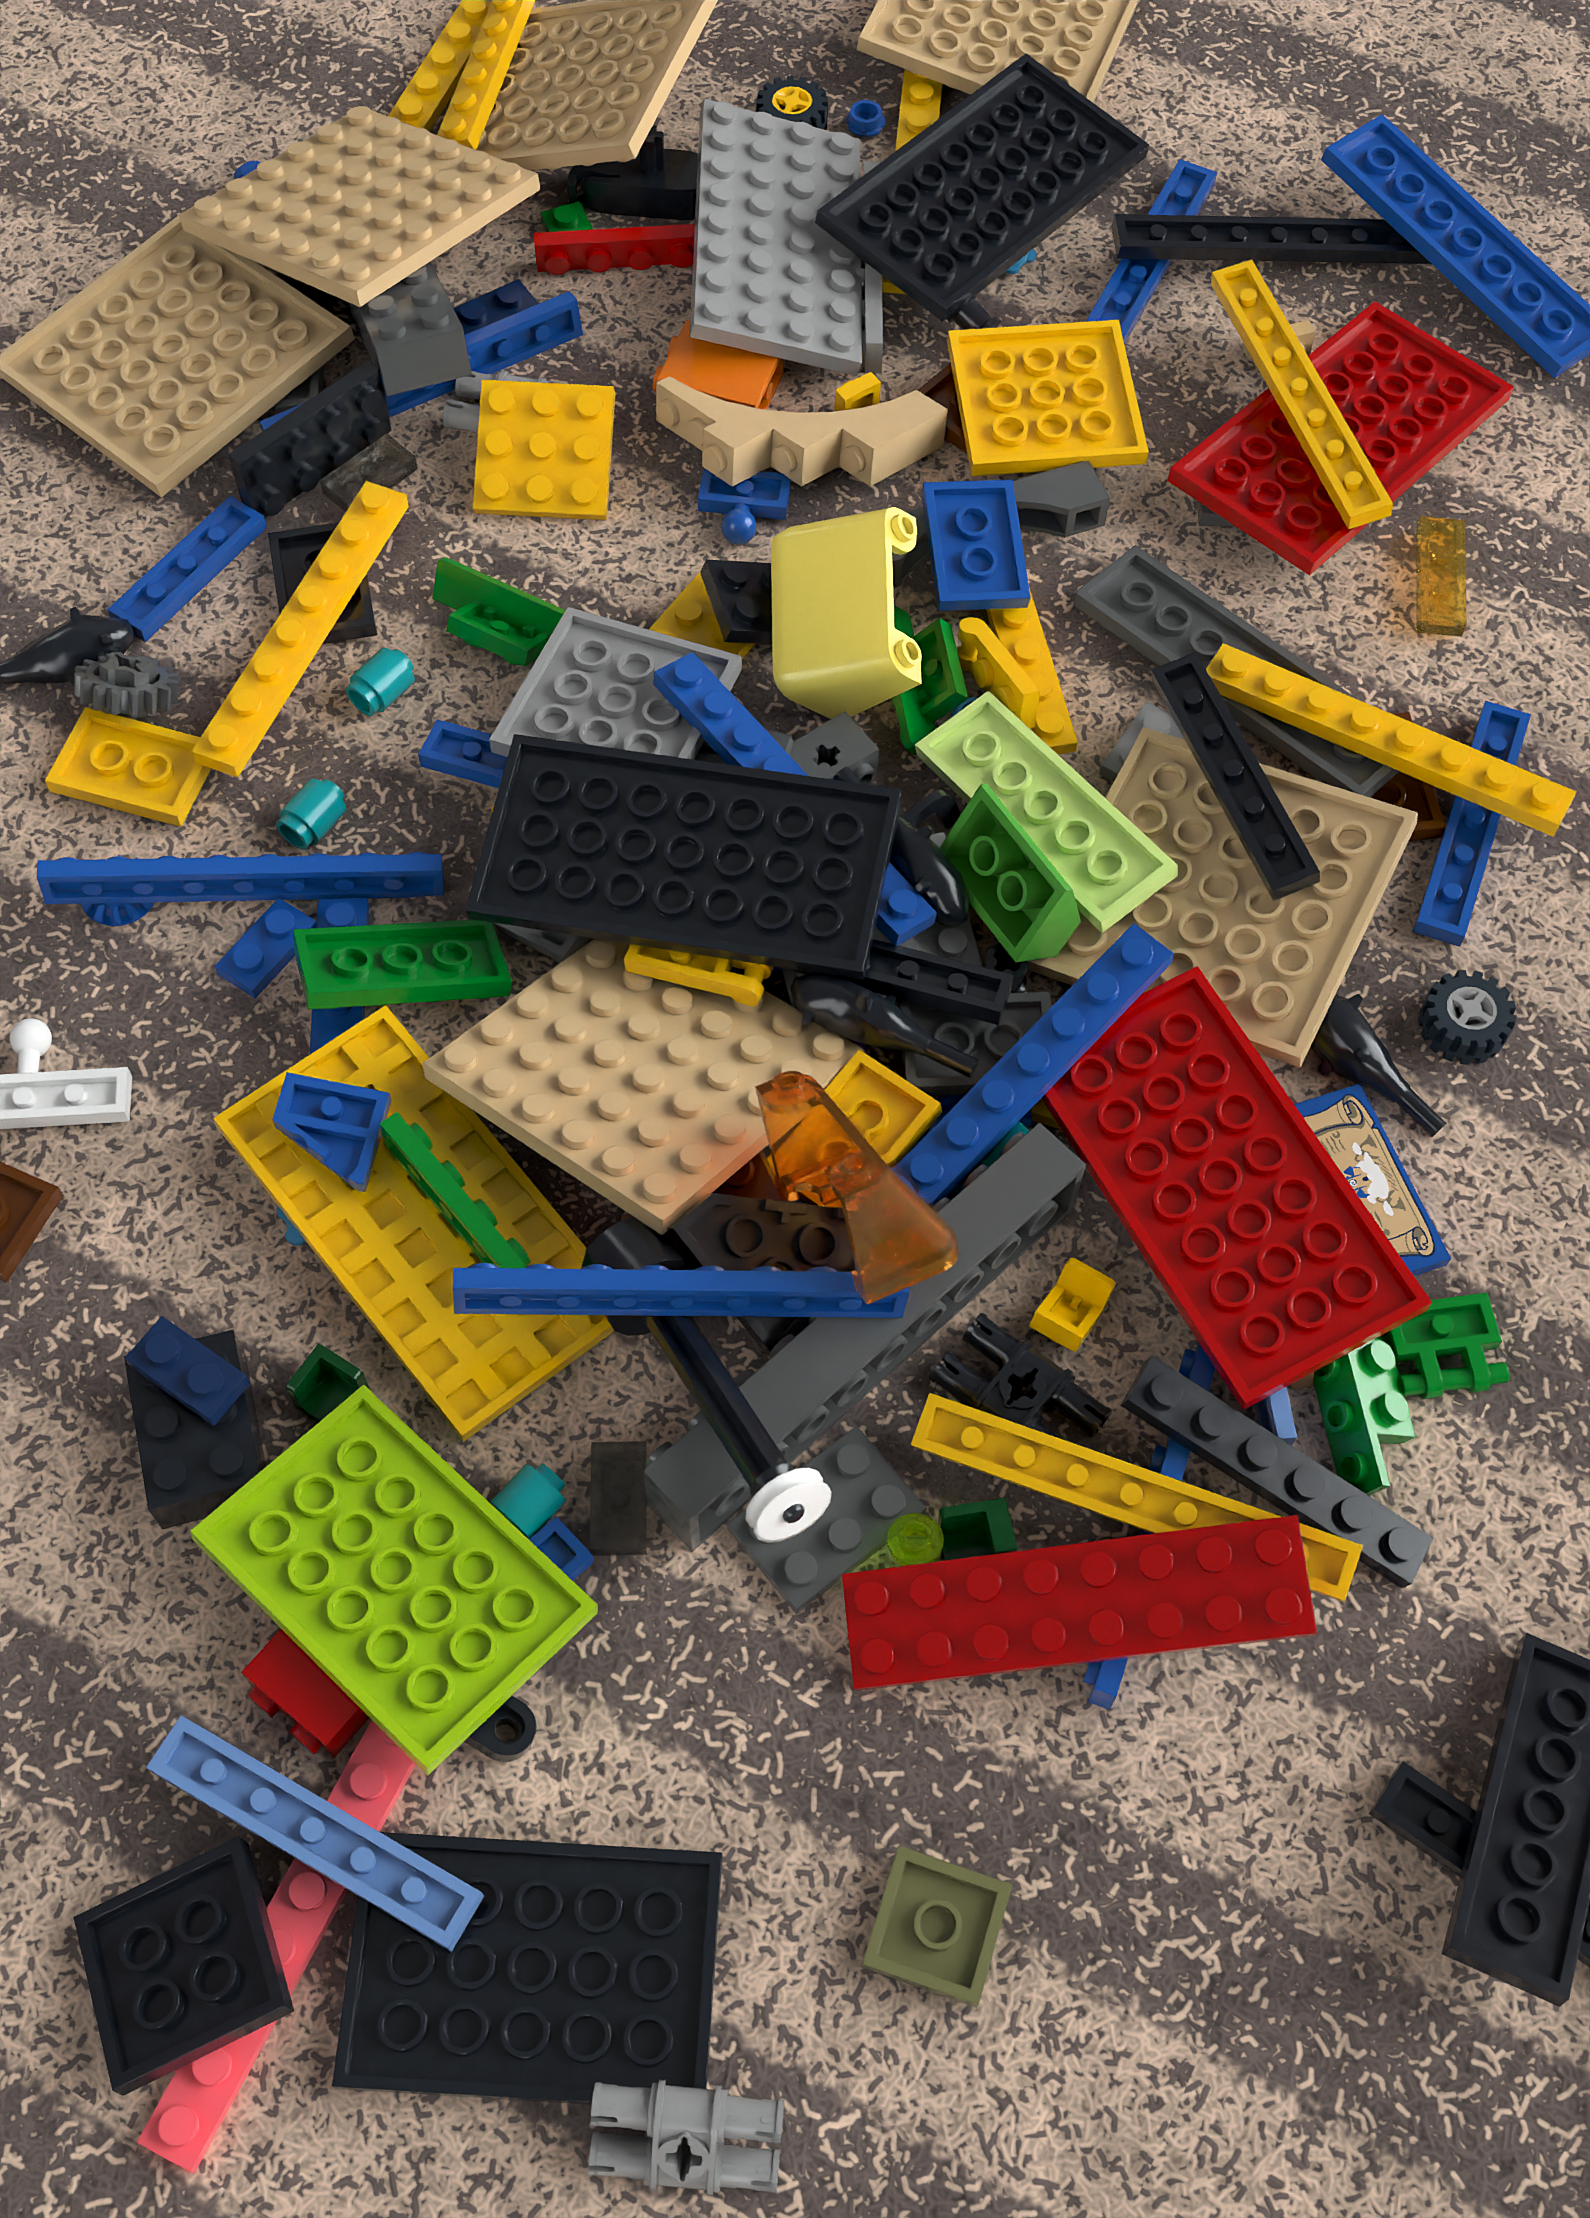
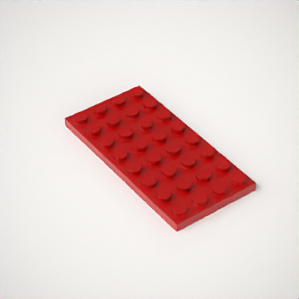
[1167,301,1514,576]
[1041,966,1432,1410]

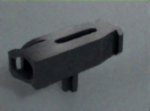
[568,125,698,220]

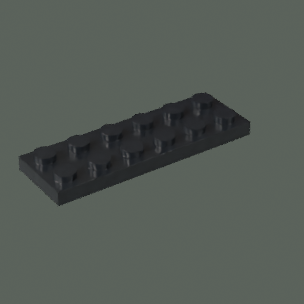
[1441,1633,1590,2007]

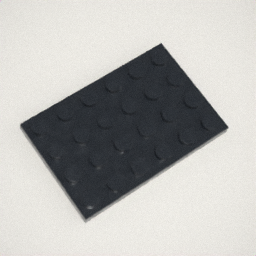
[332,1832,723,2105]

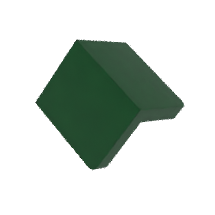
[285,1343,371,1423]
[937,1497,1018,1561]

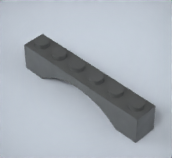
[892,461,1110,588]

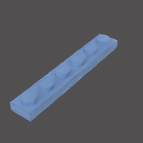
[146,1715,484,1952]

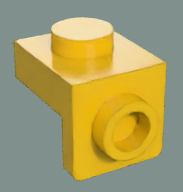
[1029,1257,1116,1353]

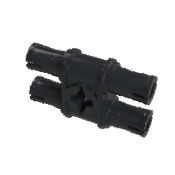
[929,1313,1112,1439]

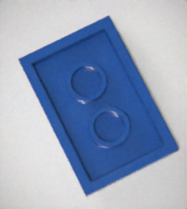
[921,480,1031,611]

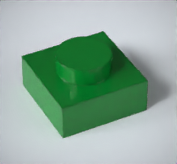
[540,201,593,232]

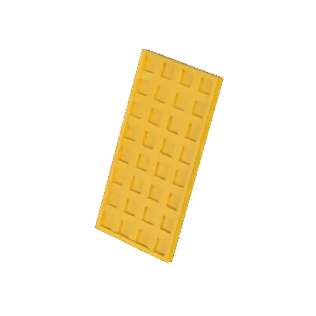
[213,1005,614,1442]

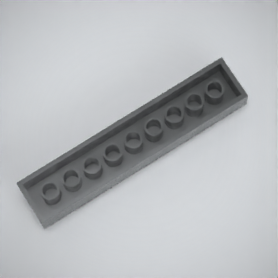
[643,1123,1086,1552]

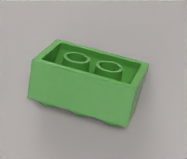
[940,784,1081,962]

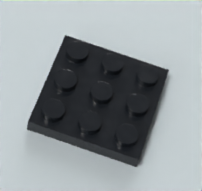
[73,1836,294,2096]

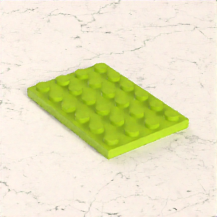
[190,1385,598,1776]

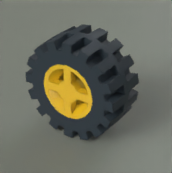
[756,76,828,130]

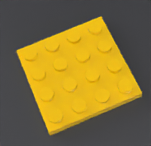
[947,320,1149,476]

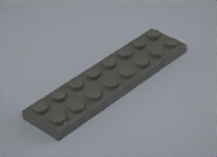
[1073,545,1399,797]

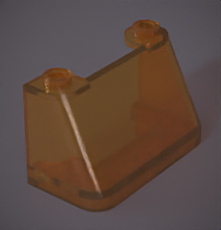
[755,1071,959,1305]

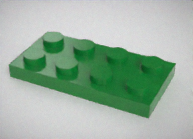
[293,920,512,1010]

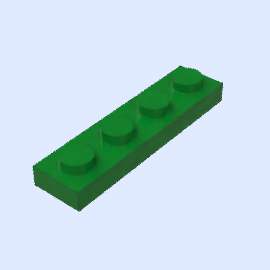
[380,1112,531,1268]

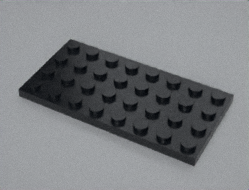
[815,53,1150,322]
[465,734,902,980]

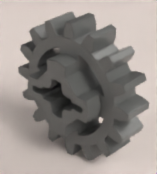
[74,652,179,718]

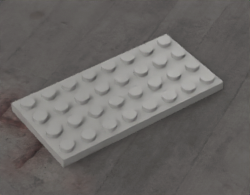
[690,99,862,376]

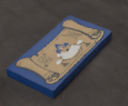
[1294,1083,1451,1276]

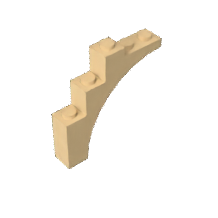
[656,376,948,487]

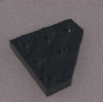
[667,1193,889,1356]

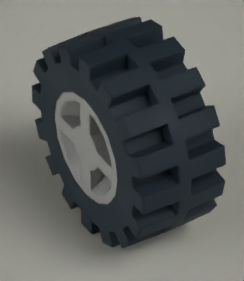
[1418,970,1517,1065]

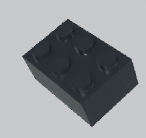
[124,1330,266,1529]

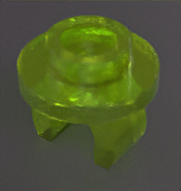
[887,1513,944,1566]

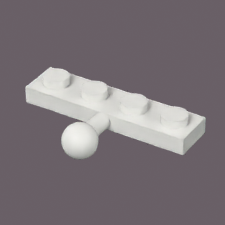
[0,1018,132,1129]

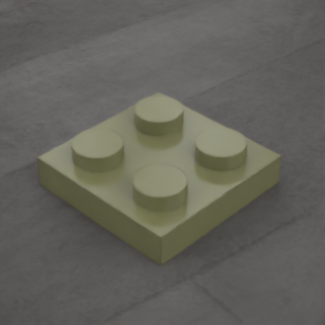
[861,1845,1012,2008]

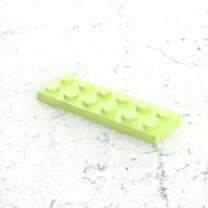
[915,691,1178,933]

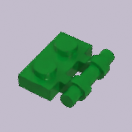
[1385,1292,1509,1399]

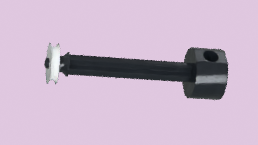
[581,1217,832,1543]

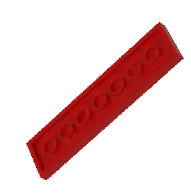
[842,1515,1318,1691]

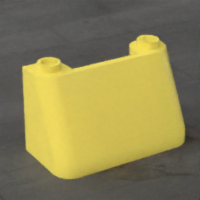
[771,507,922,719]

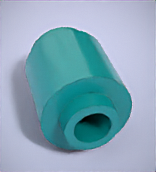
[345,647,415,716]
[276,778,346,850]
[489,1463,566,1539]

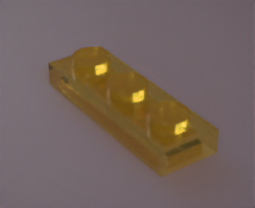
[1416,516,1467,637]

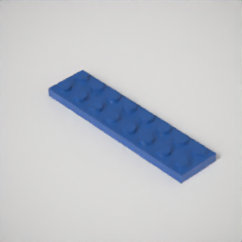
[1321,114,1590,378]

